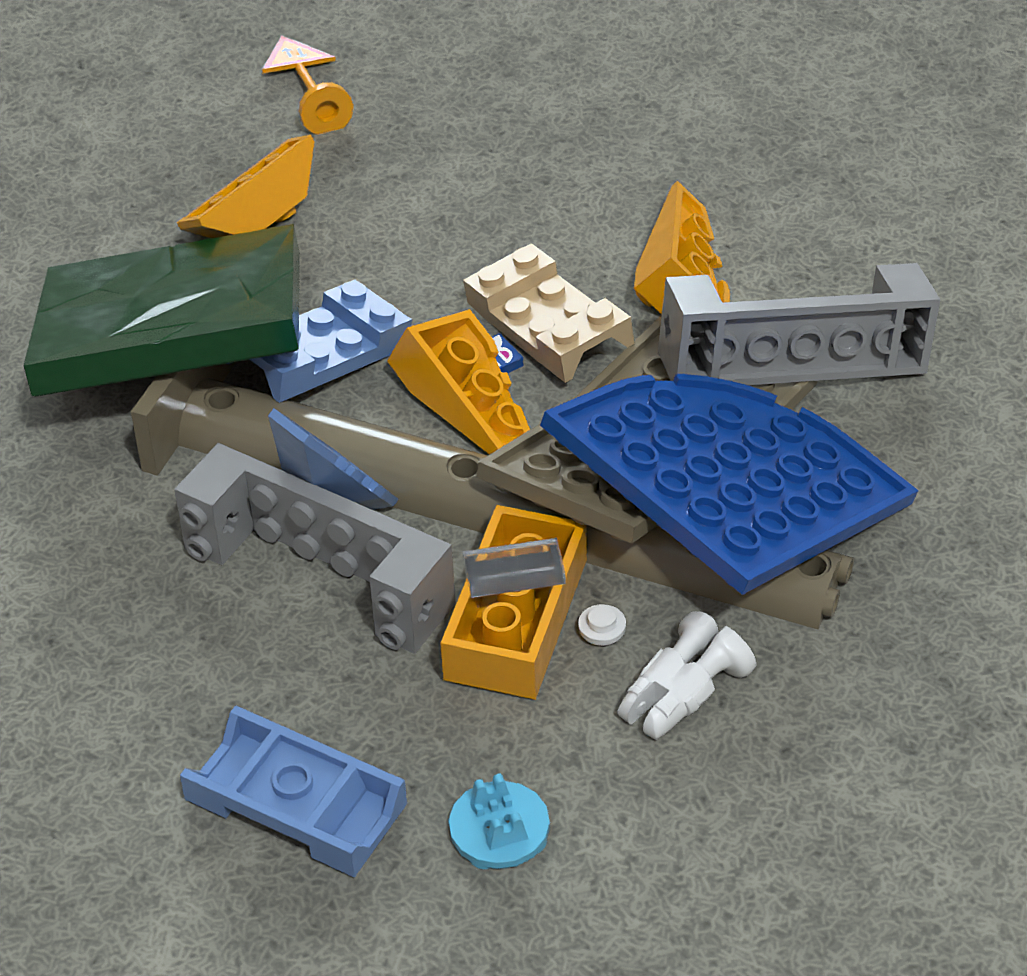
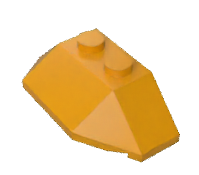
[177,134,315,238]

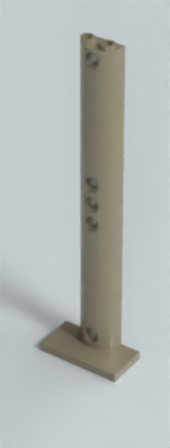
[131,362,854,630]

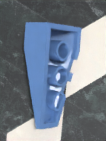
[268,408,399,510]

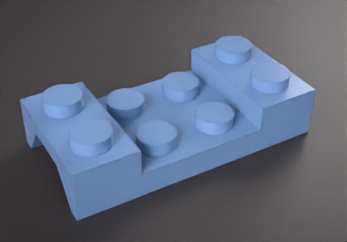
[227,280,412,403]
[180,705,407,878]

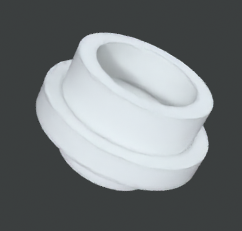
[578,604,626,646]

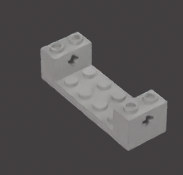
[658,263,940,385]
[174,443,456,654]

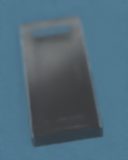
[463,538,566,598]

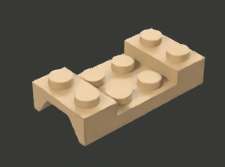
[463,243,635,383]

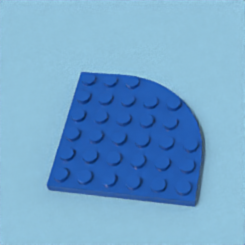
[540,374,919,595]

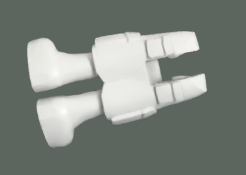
[618,611,757,740]

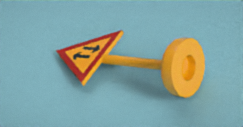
[262,36,354,135]

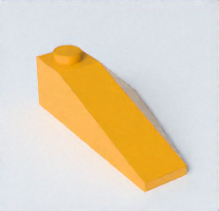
[634,181,730,314]

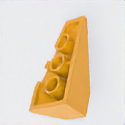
[387,309,530,455]

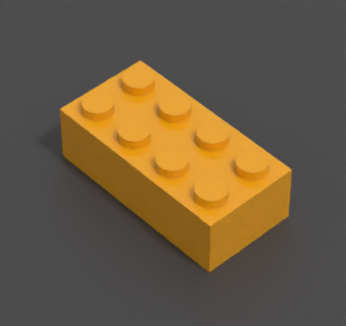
[440,505,587,700]

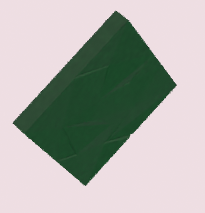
[23,224,300,397]

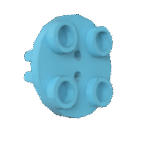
[449,774,550,869]

